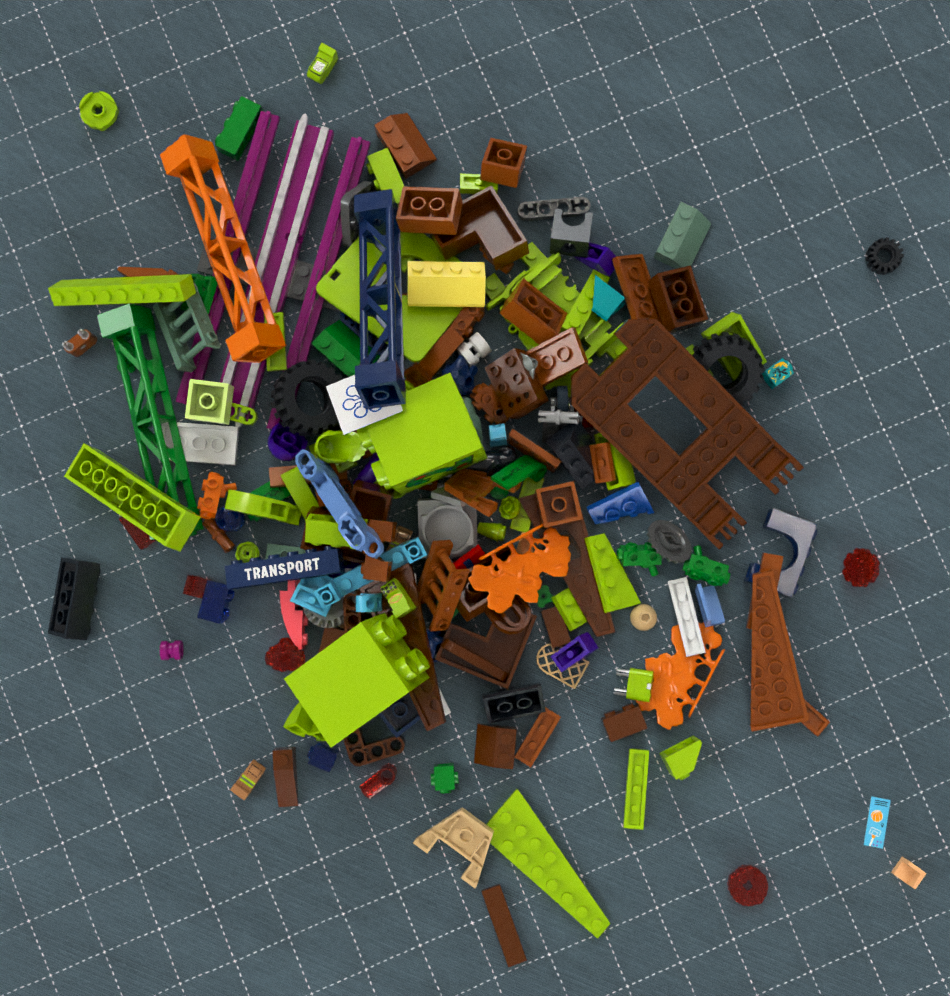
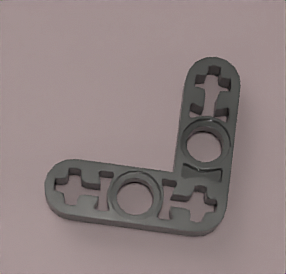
[340,181,376,248]

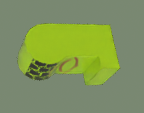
[381,578,416,618]

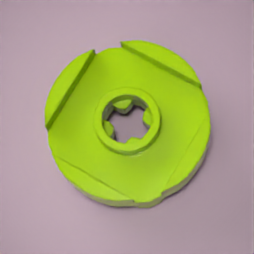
[79,91,119,131]

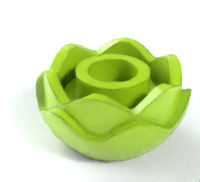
[499,496,521,520]
[235,541,259,563]

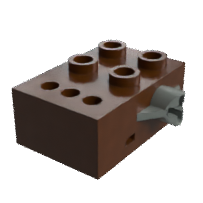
[485,348,549,420]

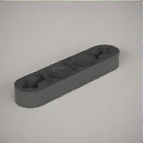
[517,197,591,221]

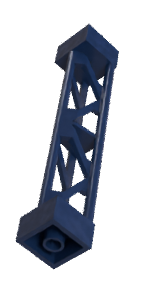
[354,189,406,409]

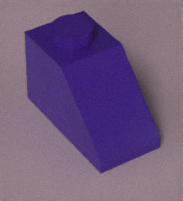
[574,242,616,276]
[551,632,599,673]

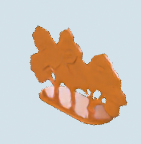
[468,524,571,613]
[635,622,726,730]

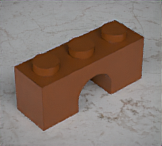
[361,519,397,582]

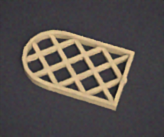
[536,643,589,689]

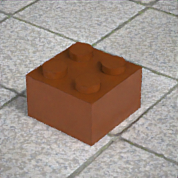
[480,138,527,188]
[535,481,583,529]

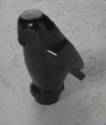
[466,447,517,477]

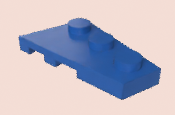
[587,481,654,524]

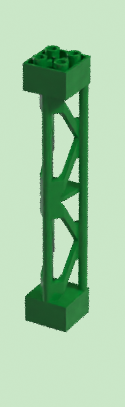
[97,303,204,543]

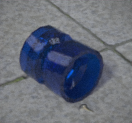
[215,506,245,532]

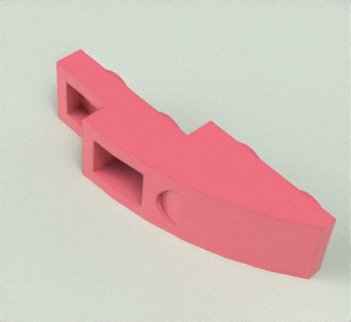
[280,579,308,650]

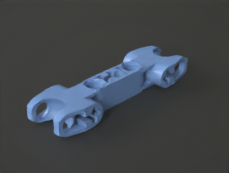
[295,449,384,559]

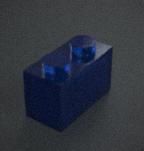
[197,580,235,624]

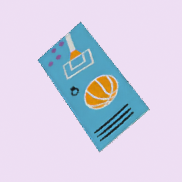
[864,796,891,849]

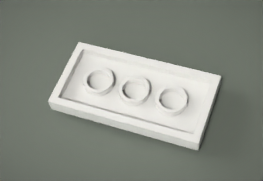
[161,422,239,465]

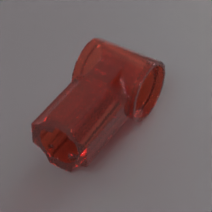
[359,764,397,800]

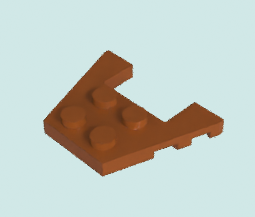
[444,468,522,517]

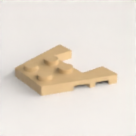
[413,807,494,888]

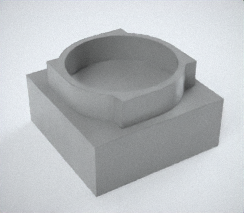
[417,498,478,559]

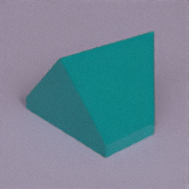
[592,275,625,321]

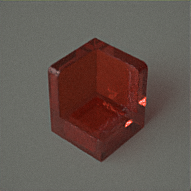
[183,575,211,599]

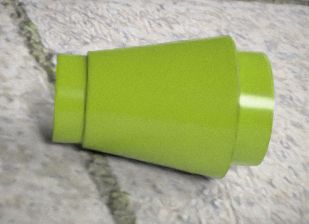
[477,522,507,542]

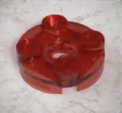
[727,865,768,906]

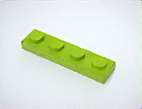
[561,269,610,336]
[623,748,649,830]

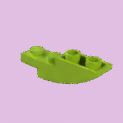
[225,490,301,526]

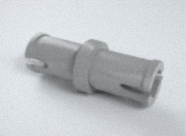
[538,409,579,425]

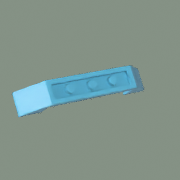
[313,537,428,609]

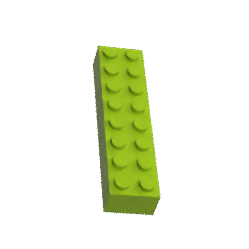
[64,443,201,552]

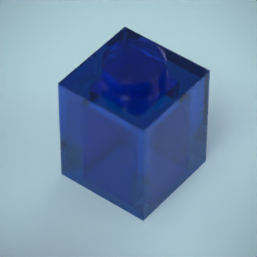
[307,743,339,772]

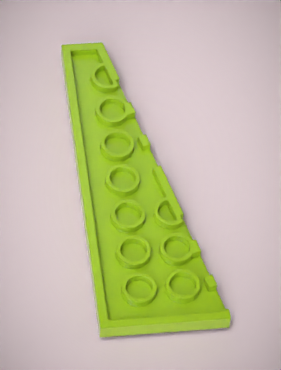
[486,788,610,939]

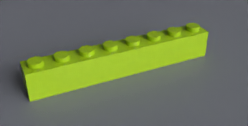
[48,274,196,306]

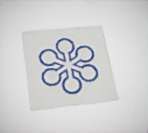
[326,375,403,435]

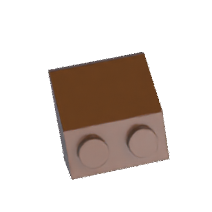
[474,724,517,769]

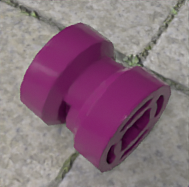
[160,640,184,660]

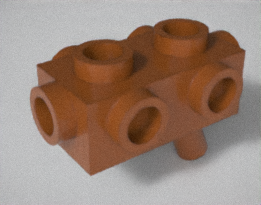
[450,304,486,339]
[469,383,509,425]

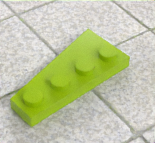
[585,533,641,613]

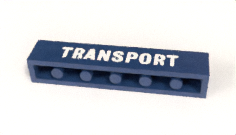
[225,546,345,590]

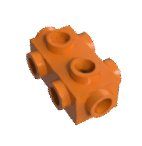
[197,472,237,519]

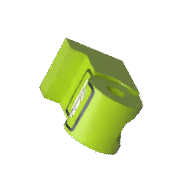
[307,43,338,84]

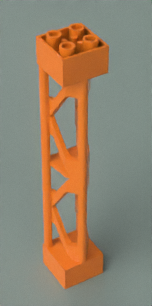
[160,134,286,363]

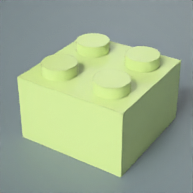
[185,379,234,425]

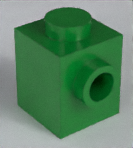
[431,763,459,794]

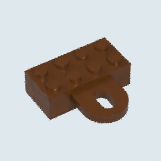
[456,547,531,634]

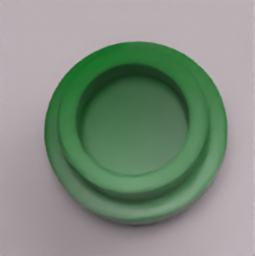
[490,487,509,500]

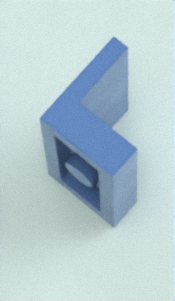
[695,583,725,628]

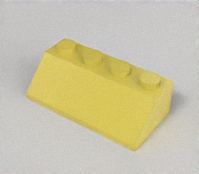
[407,261,486,307]

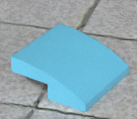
[290,576,334,617]

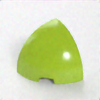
[283,702,326,741]

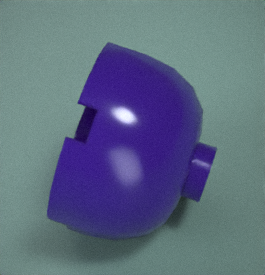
[267,423,308,461]

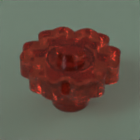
[842,548,880,588]
[265,637,305,672]

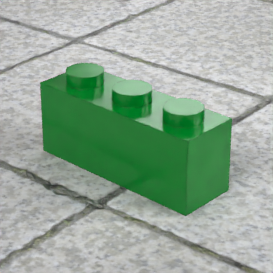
[215,96,264,162]

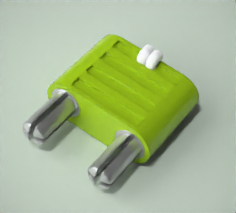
[613,668,654,702]

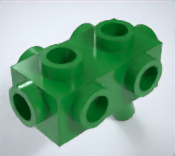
[617,542,662,576]
[682,546,731,586]

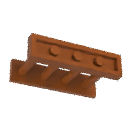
[417,540,470,632]

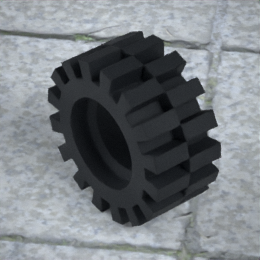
[865,237,904,275]

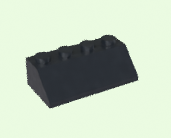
[48,557,101,640]

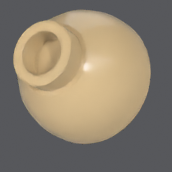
[630,604,657,631]

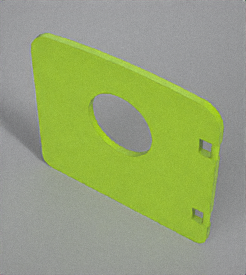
[316,232,463,363]

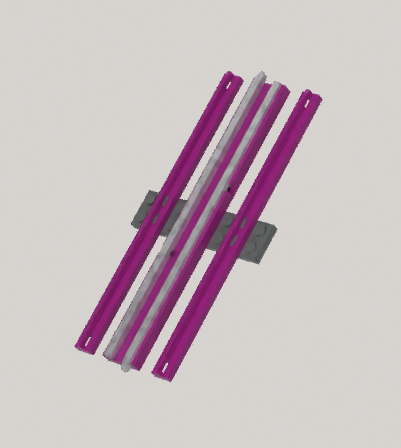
[176,111,370,429]

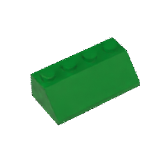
[311,320,380,378]

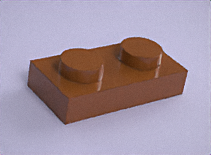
[589,442,616,483]

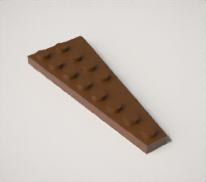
[519,494,615,637]

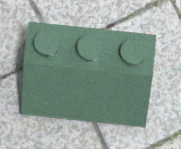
[653,202,711,269]

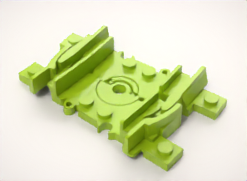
[485,242,627,402]

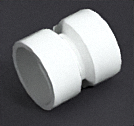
[456,332,492,367]

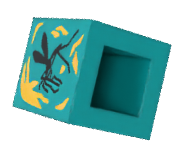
[762,358,794,389]

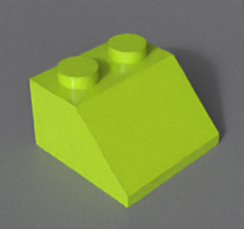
[659,735,702,780]

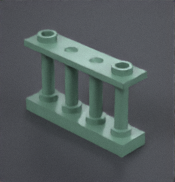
[153,283,221,372]

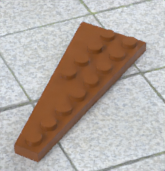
[750,569,809,732]

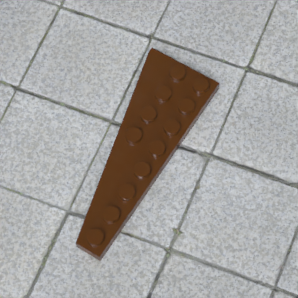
[359,563,446,731]

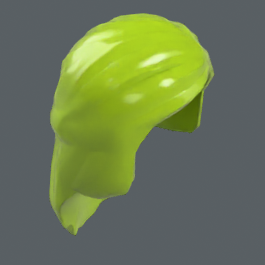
[314,430,368,464]

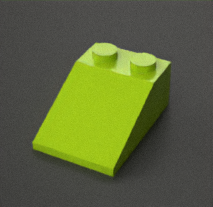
[701,312,767,381]

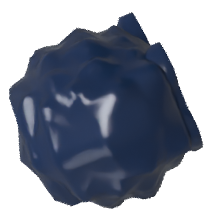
[442,355,478,396]

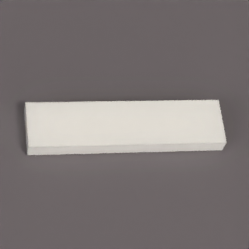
[668,577,706,657]

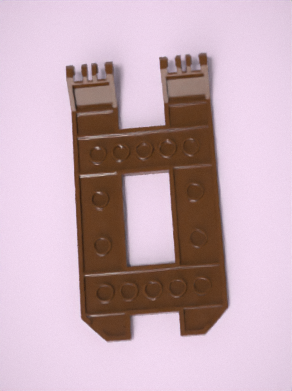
[571,319,804,550]

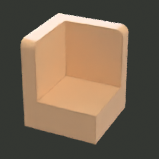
[891,857,927,889]

